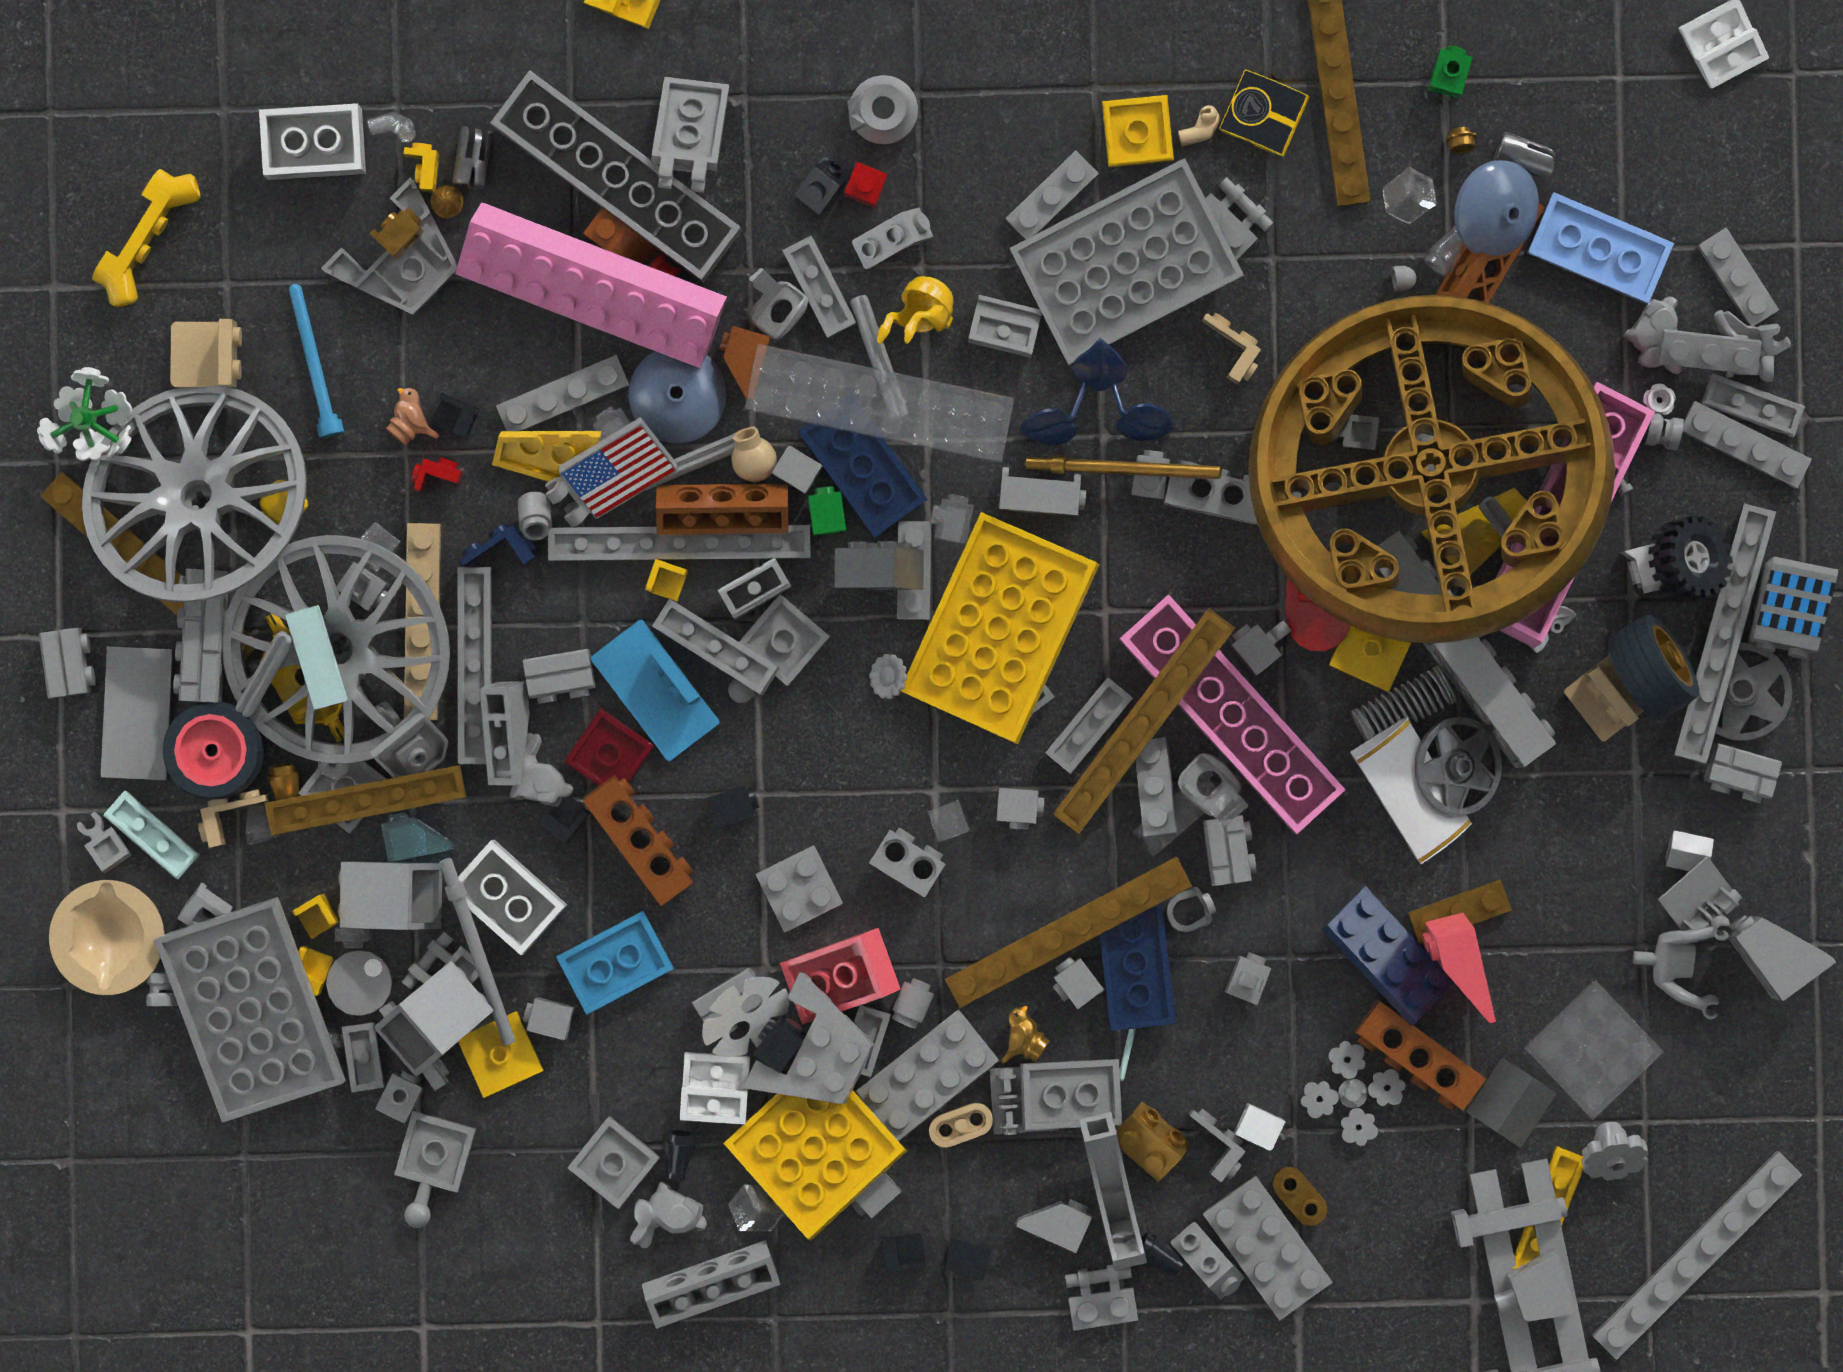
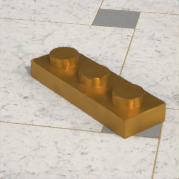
[1407,879,1512,944]

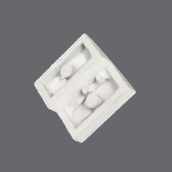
[1678,0,1769,88]
[680,1052,751,1124]

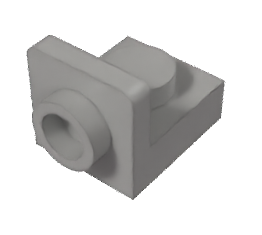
[1131,450,1170,500]

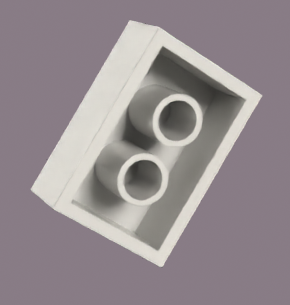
[259,104,366,180]
[458,840,567,955]

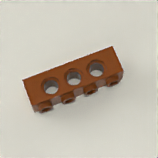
[656,484,789,535]
[583,775,694,906]
[1354,1000,1486,1111]

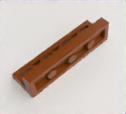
[1435,202,1545,303]

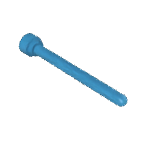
[289,284,344,439]

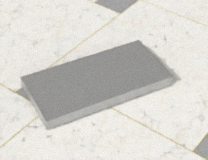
[101,646,174,780]

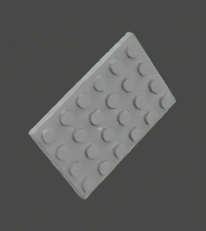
[1010,158,1244,365]
[154,897,346,1123]

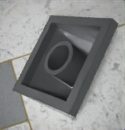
[1465,1057,1557,1148]

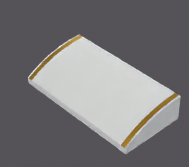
[1350,717,1472,864]

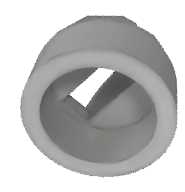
[1391,265,1417,293]

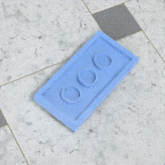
[1527,192,1674,304]

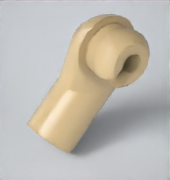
[1178,105,1219,147]

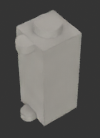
[999,467,1086,517]

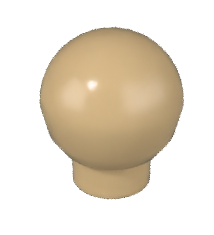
[732,427,777,482]

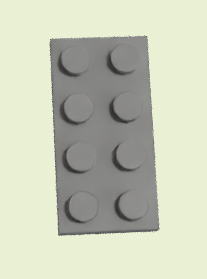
[856,1009,1000,1142]
[1202,1175,1333,1321]

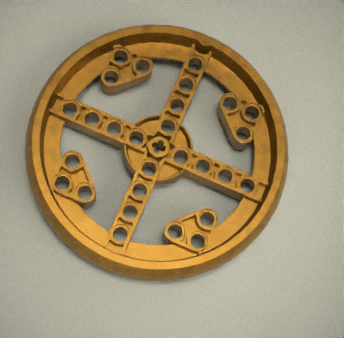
[1248,295,1615,643]

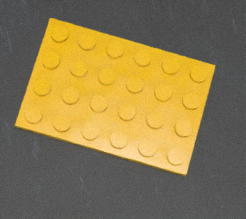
[901,512,1100,744]

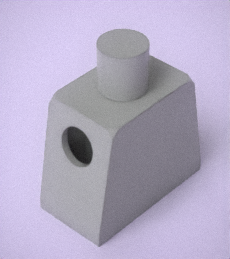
[1493,1249,1578,1322]

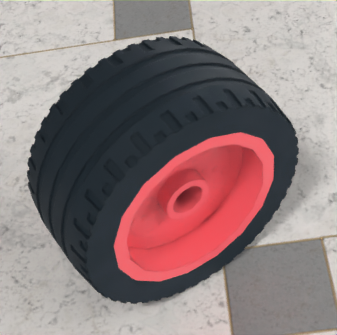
[163,702,265,800]

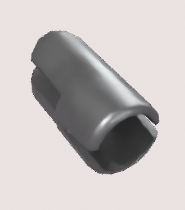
[452,126,493,189]
[1494,132,1555,179]

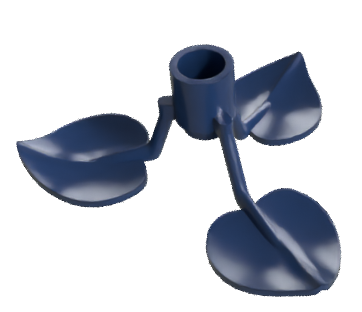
[1020,338,1175,445]

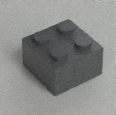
[835,541,924,590]

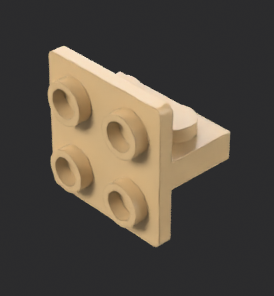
[1563,654,1644,741]

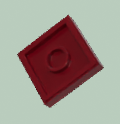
[564,708,655,786]

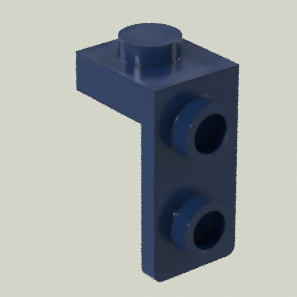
[458,523,537,567]

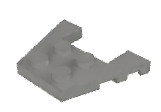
[321,177,458,316]
[743,972,874,1104]

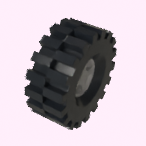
[1648,515,1733,602]

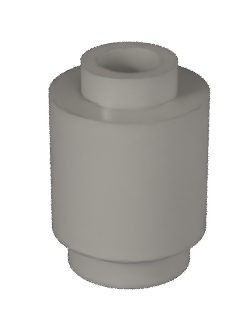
[518,492,552,540]
[892,978,934,1029]

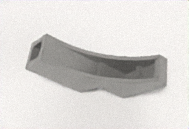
[1079,1112,1147,1270]

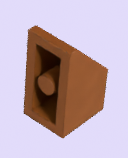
[583,207,657,265]
[719,326,771,402]

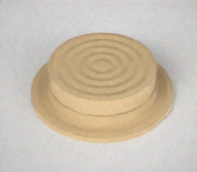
[49,880,165,995]

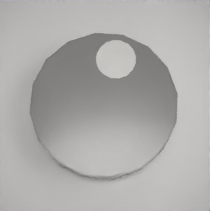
[326,950,393,1016]

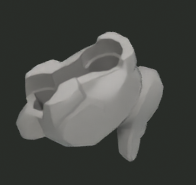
[1623,297,1683,375]
[509,733,573,807]
[630,1181,707,1248]

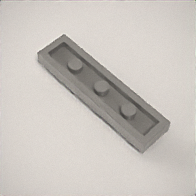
[496,355,629,431]
[1682,401,1812,489]
[652,598,780,696]

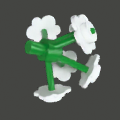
[37,367,132,461]

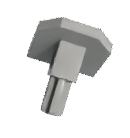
[370,701,449,778]

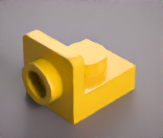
[403,143,440,193]

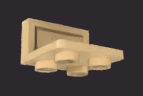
[170,319,242,388]

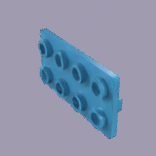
[591,620,720,761]

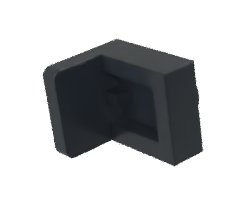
[794,157,850,215]

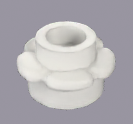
[1643,384,1676,415]

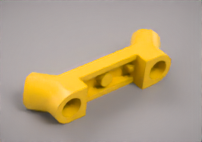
[92,169,200,307]

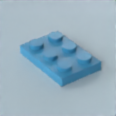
[556,911,674,1015]

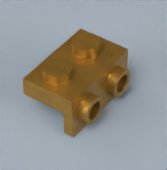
[1116,1102,1191,1182]

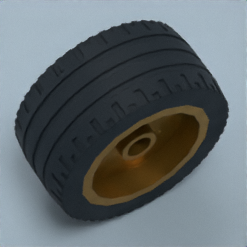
[1607,614,1700,720]

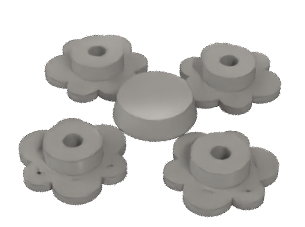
[1301,1041,1406,1146]

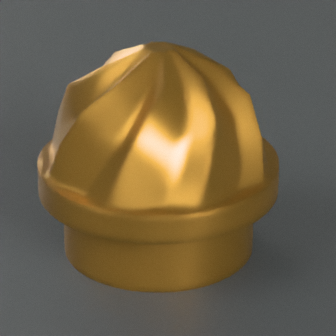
[431,185,464,218]

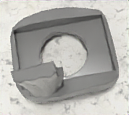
[749,268,808,340]
[1178,753,1241,816]

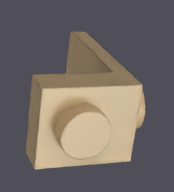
[1202,313,1261,384]
[198,790,269,848]

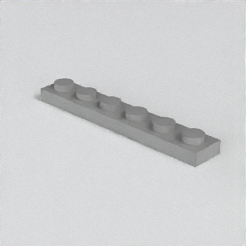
[458,567,492,764]

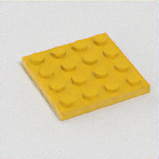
[723,1090,907,1241]

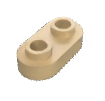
[929,1103,993,1147]

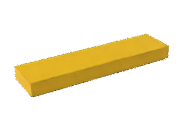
[1512,1146,1583,1269]

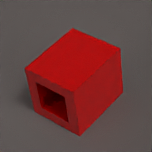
[845,162,887,209]

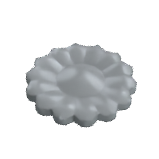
[869,654,907,699]

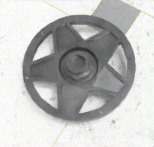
[1695,643,1792,741]
[1415,717,1502,816]

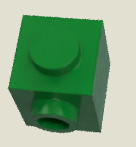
[1427,45,1473,99]
[808,486,847,536]

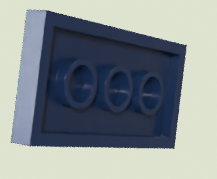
[798,393,928,538]
[1322,886,1454,1026]
[1099,903,1176,1031]

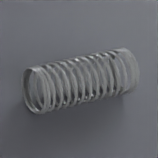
[1351,666,1457,742]

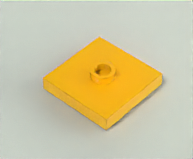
[1102,95,1174,168]
[1329,626,1411,692]
[458,1011,544,1098]

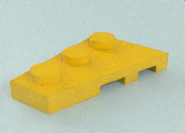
[492,431,602,482]
[1420,488,1527,575]

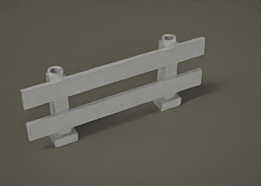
[1451,1158,1600,1372]

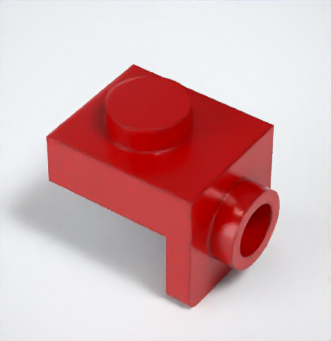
[410,457,464,493]

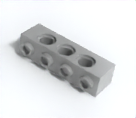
[1163,460,1301,526]
[642,1240,781,1329]

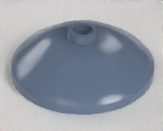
[1454,160,1539,257]
[629,351,727,444]

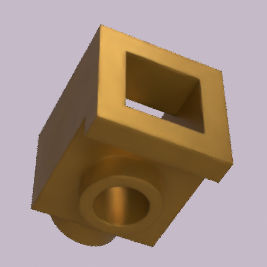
[370,207,424,260]

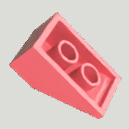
[1422,913,1496,1023]
[780,928,901,1025]

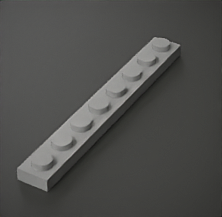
[1674,503,1776,765]
[548,525,811,561]
[1592,1151,1802,1360]

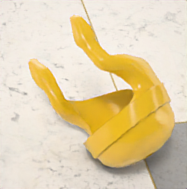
[877,276,954,345]

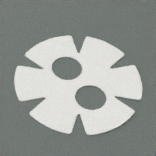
[702,977,789,1057]

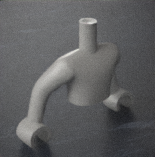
[1633,916,1730,1019]

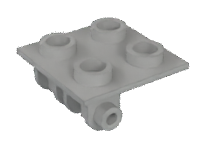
[1658,856,1742,931]
[990,1067,1059,1135]

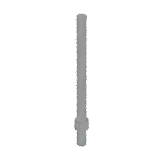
[439,858,516,1045]

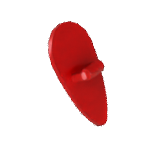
[1285,578,1351,651]

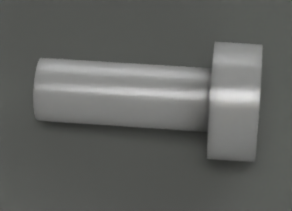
[1618,479,1633,496]

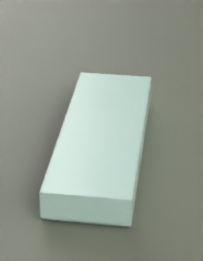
[285,605,348,710]
[103,790,200,880]

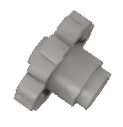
[1581,1122,1648,1181]

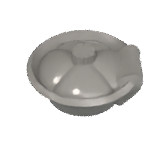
[847,75,918,144]

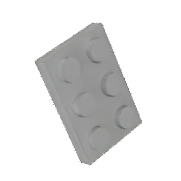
[1020,1059,1122,1130]

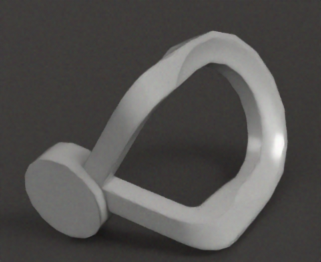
[1166,887,1216,932]

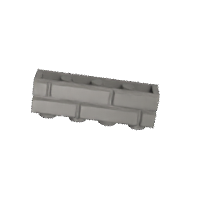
[173,569,229,703]

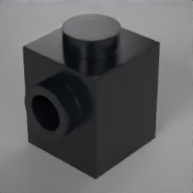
[753,1016,806,1074]

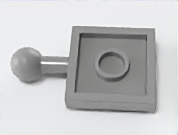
[728,594,830,703]
[394,1111,476,1228]

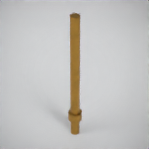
[1026,455,1222,479]

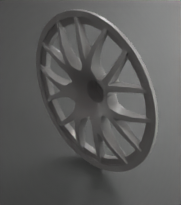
[82,385,307,602]
[222,535,450,764]

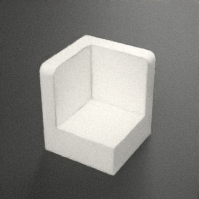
[1234,1103,1285,1150]

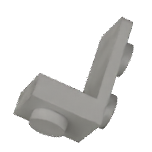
[852,207,934,269]
[1188,1108,1246,1182]
[1171,1222,1245,1300]

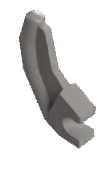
[1714,310,1791,357]

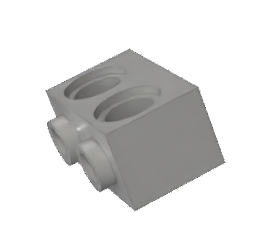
[869,828,946,898]

